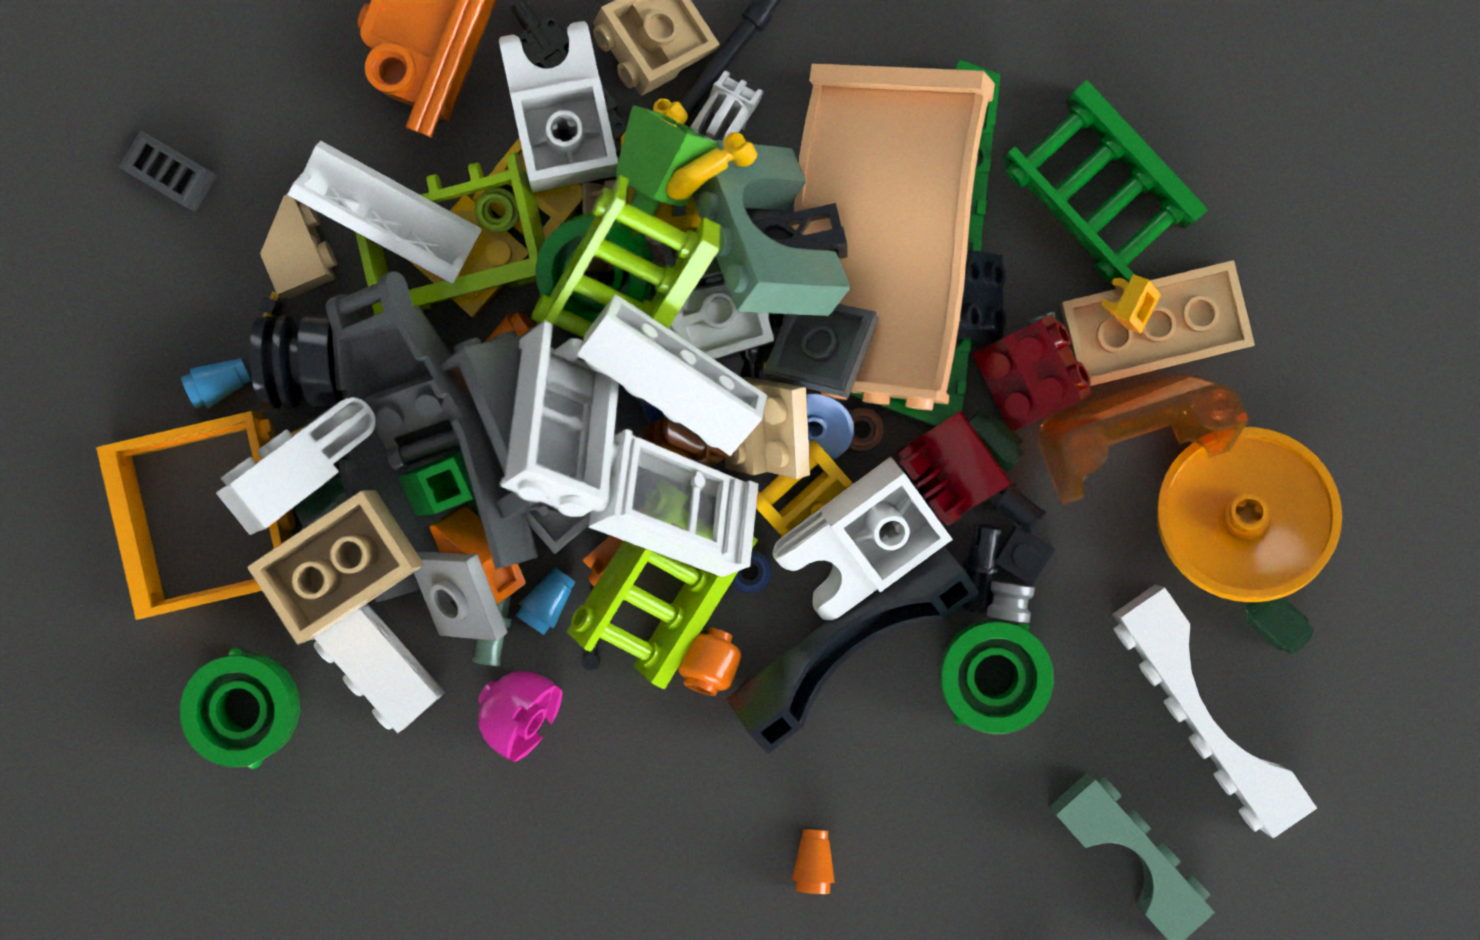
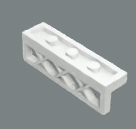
[288,140,482,284]

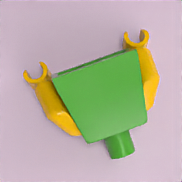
[615,99,757,217]

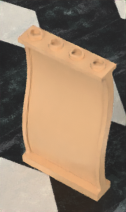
[765,64,995,410]

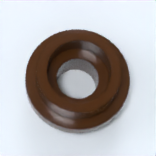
[849,407,884,451]

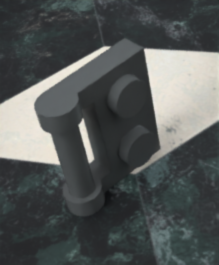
[364,374,461,471]

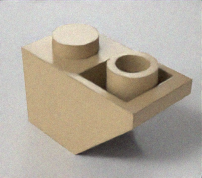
[260,194,337,299]

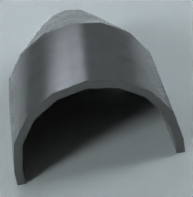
[326,271,538,602]

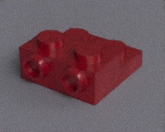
[972,314,1092,432]

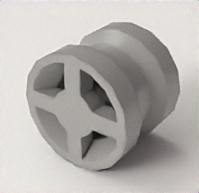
[986,581,1035,623]

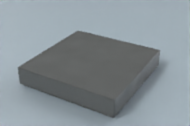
[763,304,879,398]

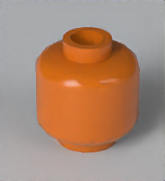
[678,627,742,696]

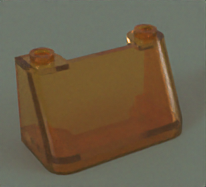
[1038,372,1249,505]

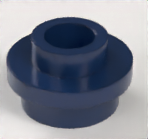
[731,550,771,593]

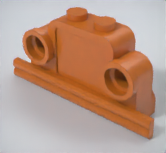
[358,0,496,138]

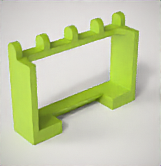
[355,152,545,315]

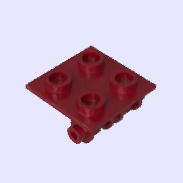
[896,410,1012,526]

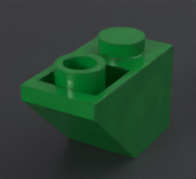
[397,449,475,516]

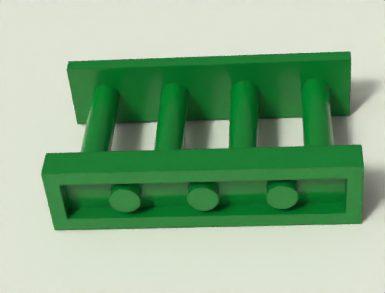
[1002,80,1208,285]

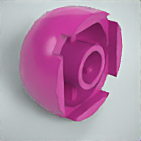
[478,671,563,762]

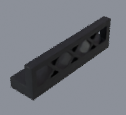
[661,203,848,291]

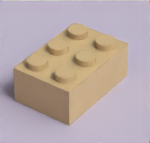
[247,490,424,644]

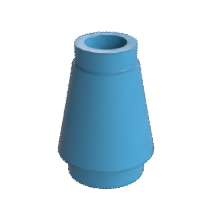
[181,357,252,409]
[515,567,576,635]

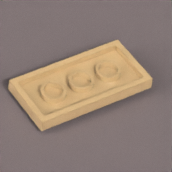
[1059,260,1255,386]

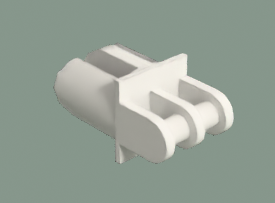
[690,70,764,141]

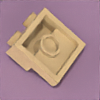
[593,0,720,96]
[725,377,810,479]

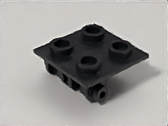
[956,249,1006,342]

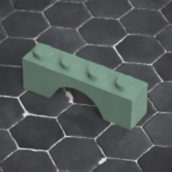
[1049,772,1215,940]

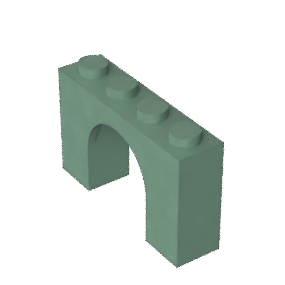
[692,140,851,316]

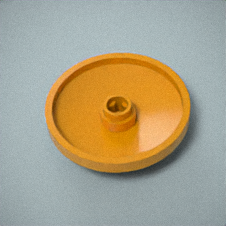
[1156,427,1342,602]

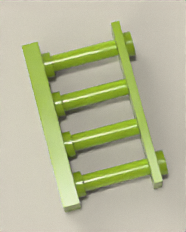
[531,175,720,338]
[566,480,758,690]

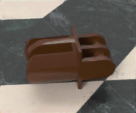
[642,416,736,467]

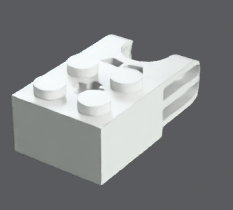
[499,21,618,193]
[216,398,375,535]
[773,457,953,621]

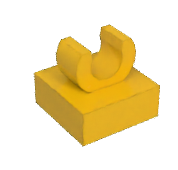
[1101,274,1161,334]

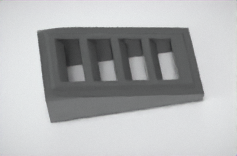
[119,130,218,212]

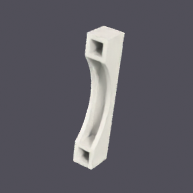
[1112,585,1317,838]

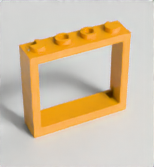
[96,411,295,620]

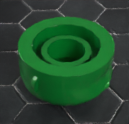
[535,213,653,323]
[938,619,1054,734]
[180,648,300,770]

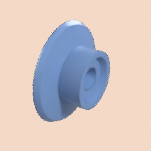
[806,394,854,460]

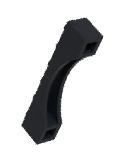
[726,546,979,754]

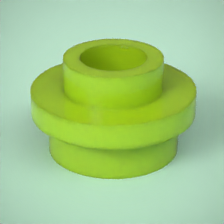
[475,187,519,233]

